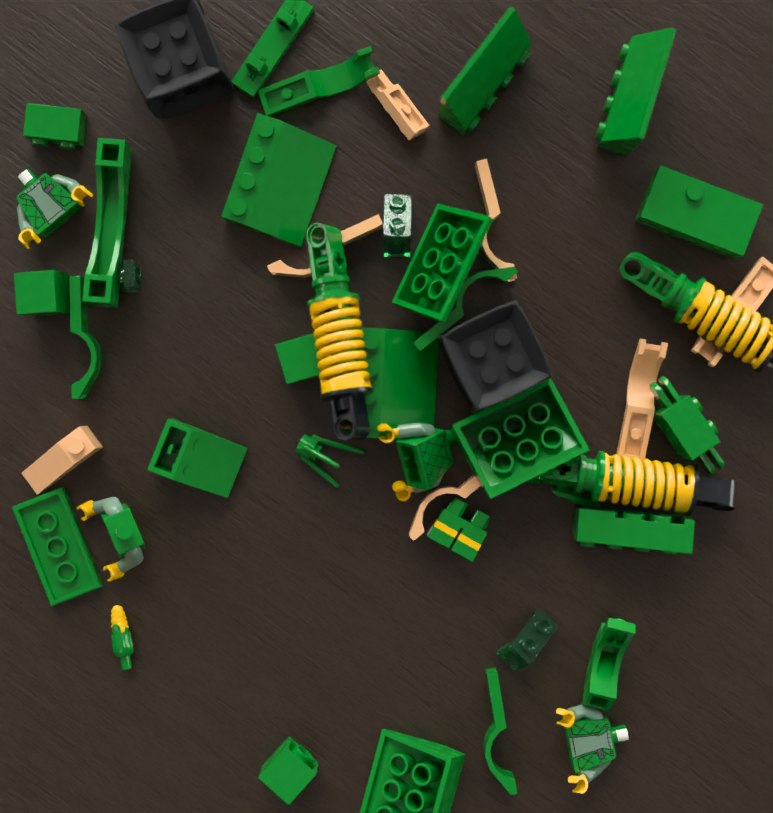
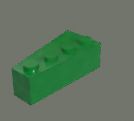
[573,506,695,554]

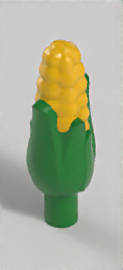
[111,605,134,670]

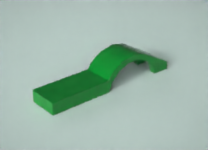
[258,46,380,117]
[414,266,518,351]
[69,276,103,399]
[483,667,517,795]

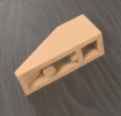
[22,426,103,495]

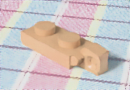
[366,70,430,140]

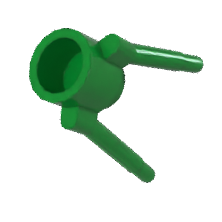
[295,434,365,488]

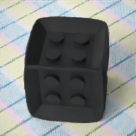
[116,0,233,119]
[437,300,552,414]

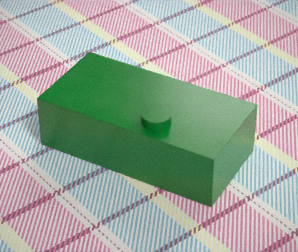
[635,165,763,260]

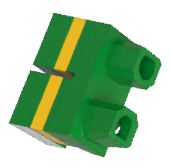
[427,497,490,562]

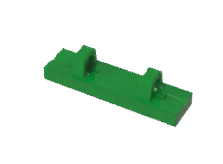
[231,0,314,99]

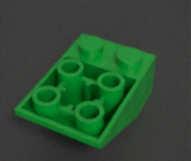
[147,418,248,498]

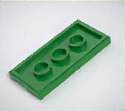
[12,487,103,607]

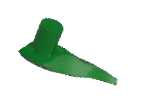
[552,475,601,507]

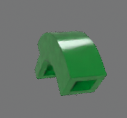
[582,618,636,711]

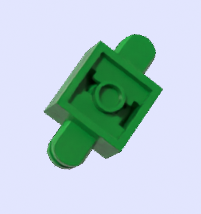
[649,376,725,476]

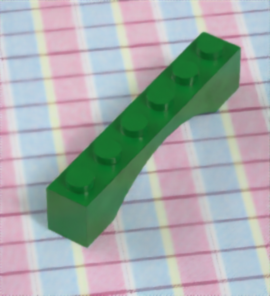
[82,138,132,309]

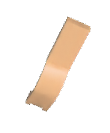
[474,159,517,282]
[267,214,383,278]
[691,257,773,368]
[616,339,668,460]
[409,474,481,541]

